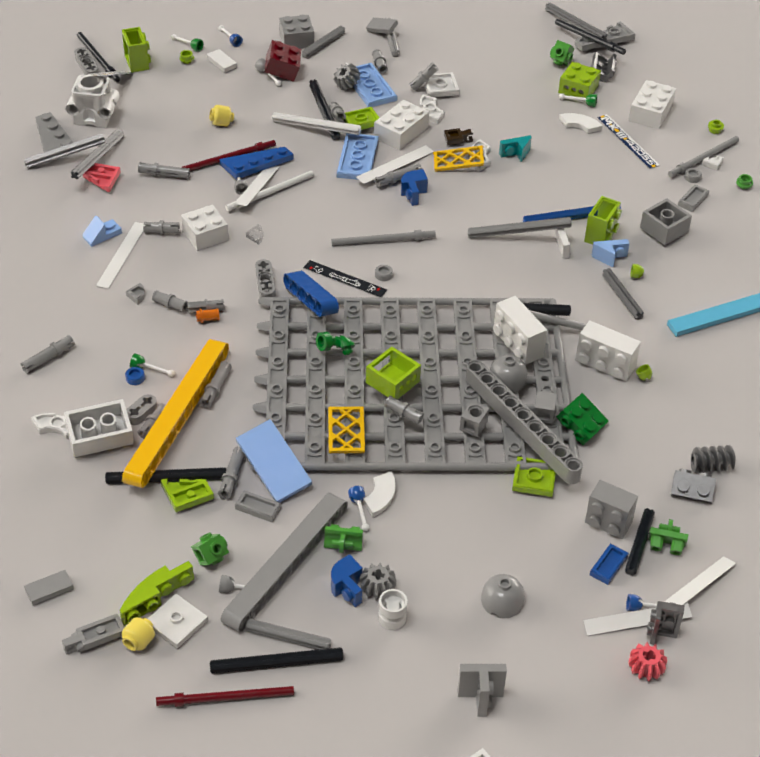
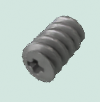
[691,445,736,472]

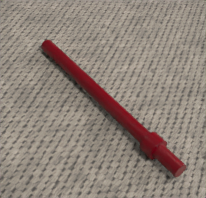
[182,140,276,171]
[156,686,294,707]

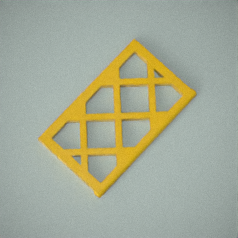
[433,145,484,172]
[328,406,365,454]

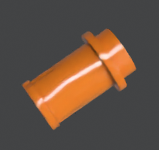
[196,308,220,323]

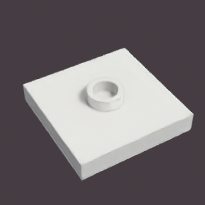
[424,72,460,97]
[148,594,208,649]

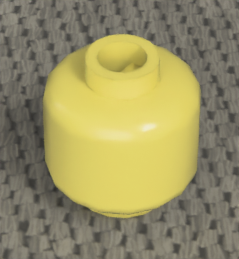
[209,105,234,127]
[122,617,155,651]

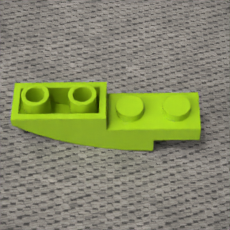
[119,561,194,626]

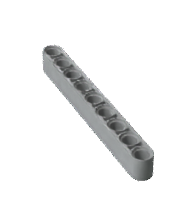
[466,360,583,484]
[221,493,348,632]

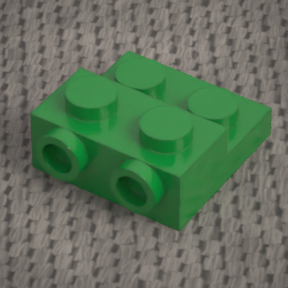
[556,392,609,445]

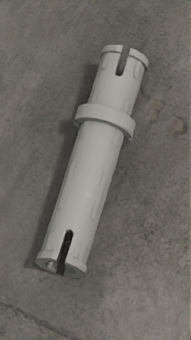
[138,162,190,179]
[374,163,423,188]
[20,335,75,373]
[199,361,232,408]
[218,446,245,499]

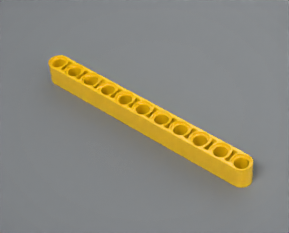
[122,339,229,488]

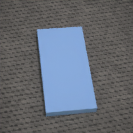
[353,63,397,107]
[337,133,379,180]
[236,419,312,503]

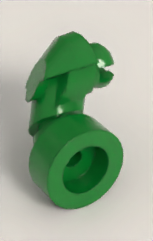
[316,332,355,356]

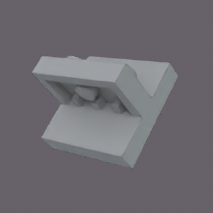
[457,664,507,717]

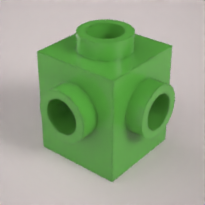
[550,40,574,66]
[191,532,229,565]

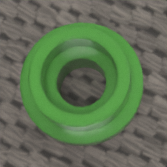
[736,174,753,189]

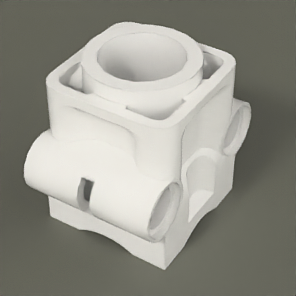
[65,74,120,128]

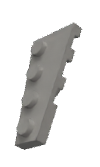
[575,21,635,51]
[35,112,73,153]

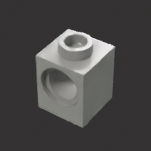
[534,391,557,424]
[460,401,489,437]

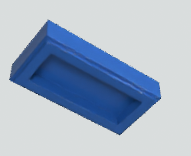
[590,543,629,585]

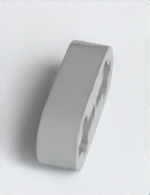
[126,394,157,425]

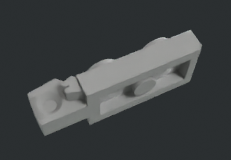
[62,614,125,654]

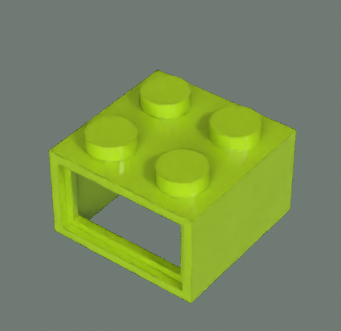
[121,27,151,73]
[558,62,601,102]
[584,196,622,245]
[366,346,421,400]

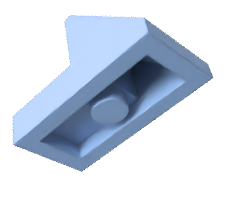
[83,216,122,247]
[591,239,629,267]

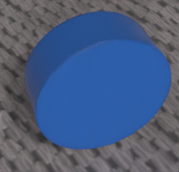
[125,367,145,385]

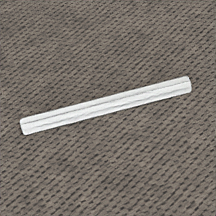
[272,112,361,135]

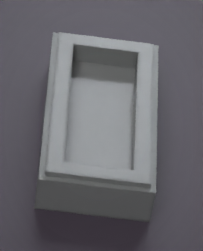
[366,17,398,34]
[678,185,709,212]
[235,490,281,522]
[24,570,74,606]

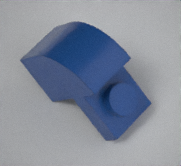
[401,169,428,206]
[331,554,363,607]

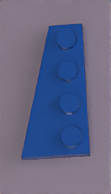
[219,147,294,180]

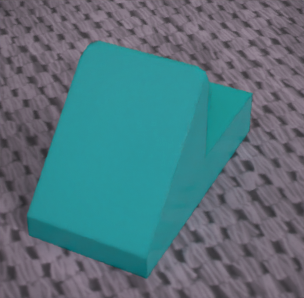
[499,135,532,162]

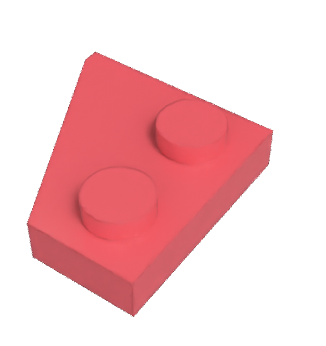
[83,163,121,192]

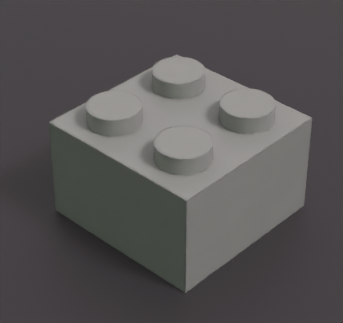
[279,15,314,49]
[640,198,692,245]
[585,480,638,539]

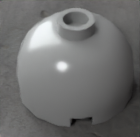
[490,355,527,392]
[481,574,525,618]

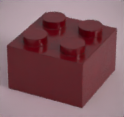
[264,40,301,82]

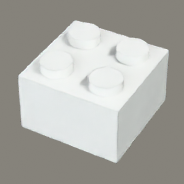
[181,204,229,251]

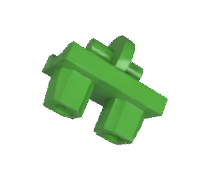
[648,519,689,555]
[324,524,363,553]

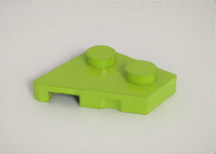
[161,479,214,512]

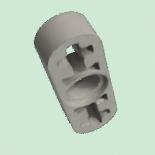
[74,47,99,75]
[255,259,275,297]

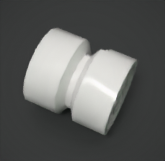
[378,589,408,630]

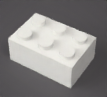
[629,80,676,129]
[374,100,429,150]
[493,296,547,365]
[575,320,641,382]
[64,399,133,458]

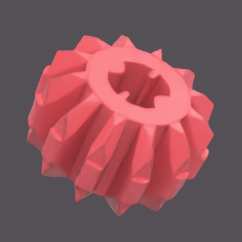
[628,642,667,682]

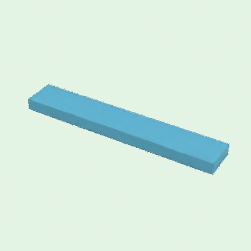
[667,293,760,337]

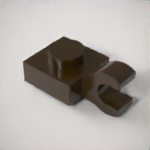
[444,128,473,145]

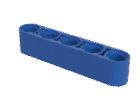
[283,270,339,317]

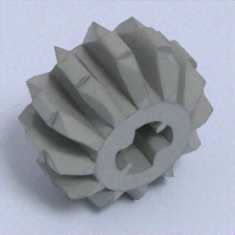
[334,63,361,90]
[360,563,397,599]

